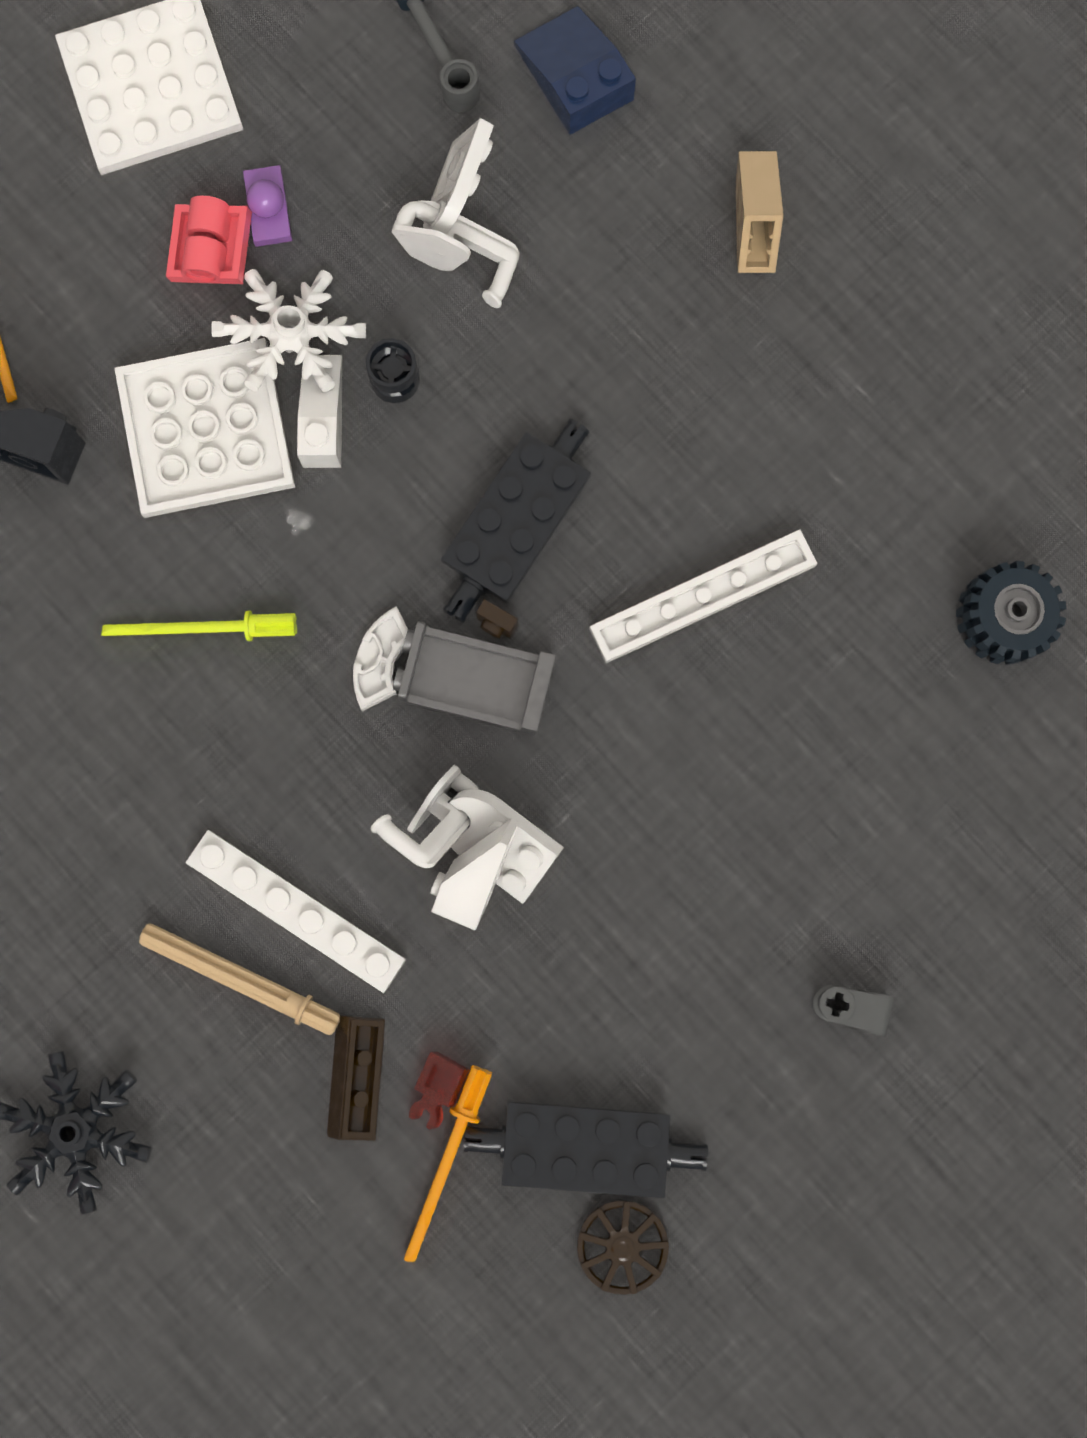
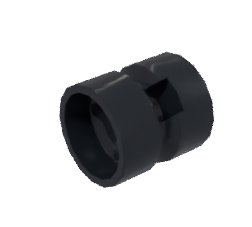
[366,338,420,403]

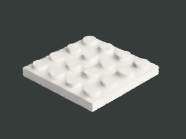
[55,0,244,175]
[114,338,295,518]

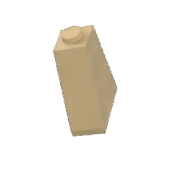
[736,151,783,273]

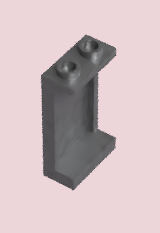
[393,621,556,736]

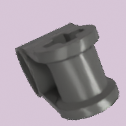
[812,985,894,1037]

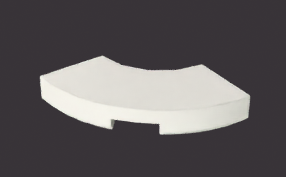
[353,606,408,711]

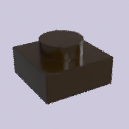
[476,599,519,639]

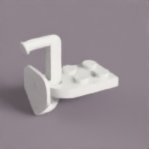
[392,118,519,308]
[371,764,564,904]

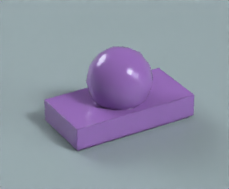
[243,165,293,247]

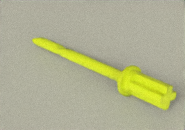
[101,610,297,641]

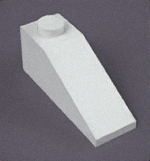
[297,355,342,468]
[430,818,519,930]

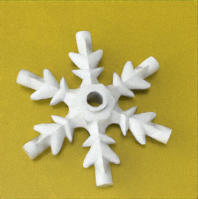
[212,269,366,392]

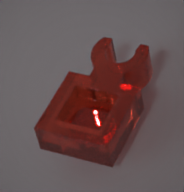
[409,1052,470,1130]

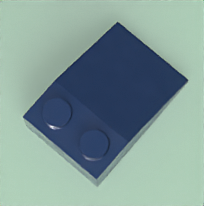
[514,6,636,135]

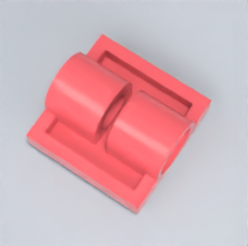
[166,196,252,284]

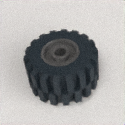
[956,561,1067,665]

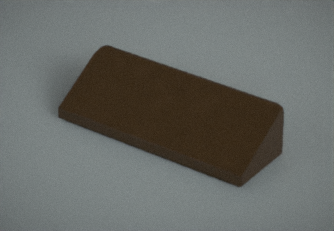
[327,1016,385,1141]

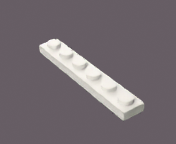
[589,530,817,663]
[186,830,407,993]

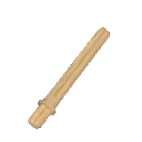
[139,924,340,1035]

